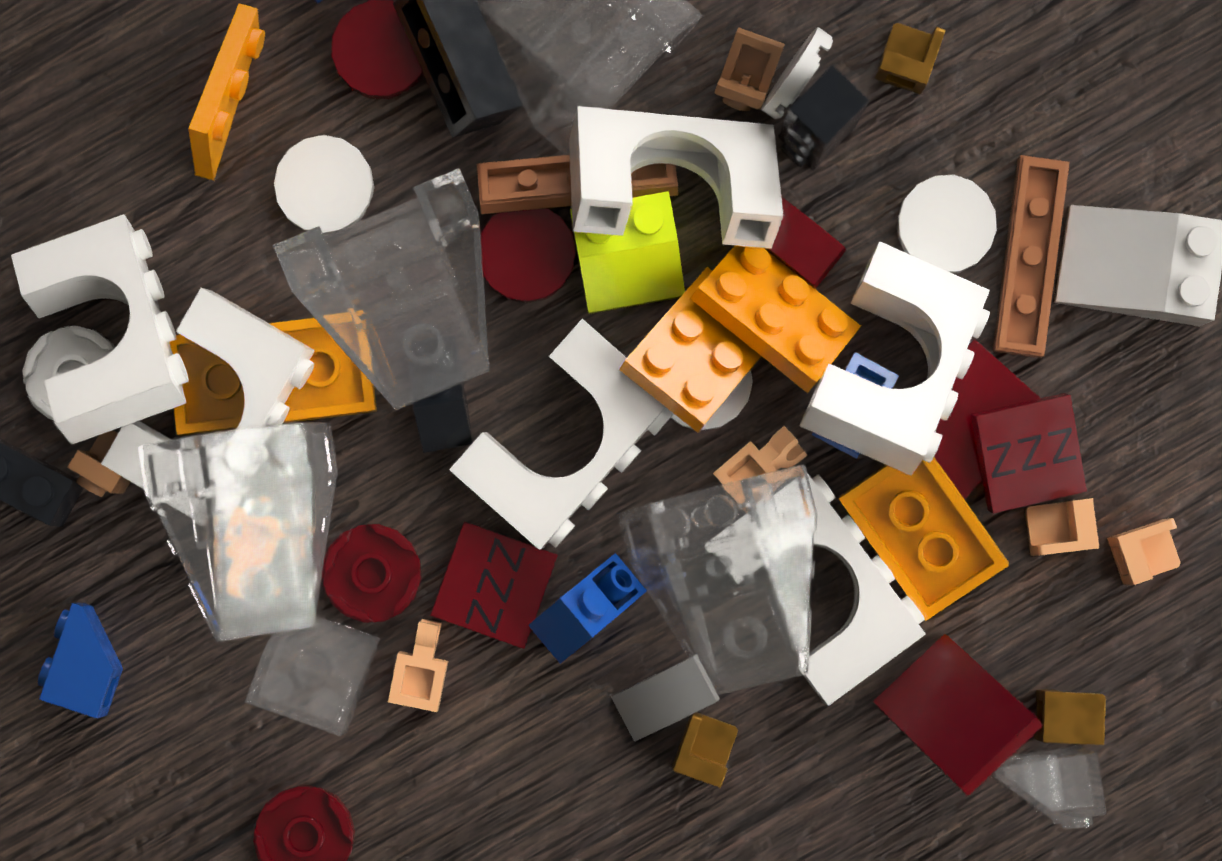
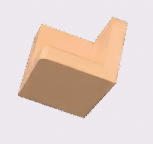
[1025,498,1099,556]
[1107,518,1180,585]

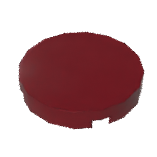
[331,0,424,99]
[477,208,576,303]
[322,524,422,623]
[253,785,355,861]

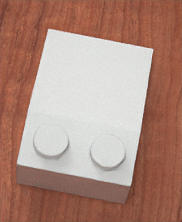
[1054,205,1222,326]

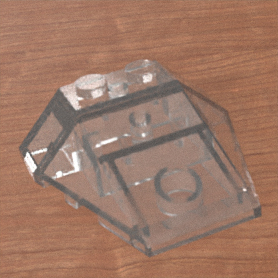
[477,0,703,155]
[273,168,490,410]
[139,422,338,642]
[617,465,817,695]

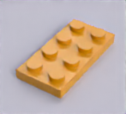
[169,312,377,436]

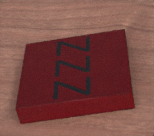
[971,393,1087,513]
[430,522,558,649]

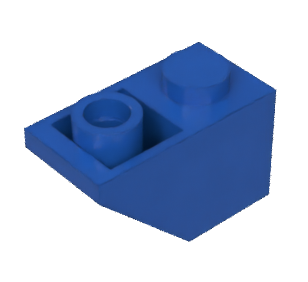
[528,553,647,664]
[38,603,123,719]

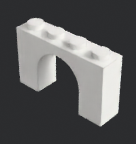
[569,106,783,249]
[11,214,189,445]
[800,242,990,475]
[101,288,315,525]
[449,319,674,550]
[707,471,926,706]

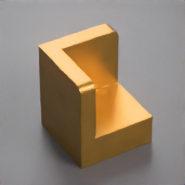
[874,23,946,95]
[1035,689,1106,745]
[672,712,738,788]

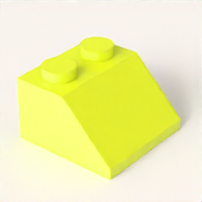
[570,191,685,314]

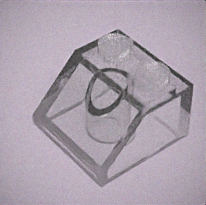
[245,605,380,736]
[989,746,1107,829]

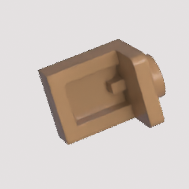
[714,27,785,111]
[67,430,131,497]

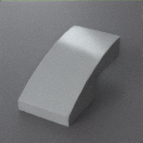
[611,654,720,741]

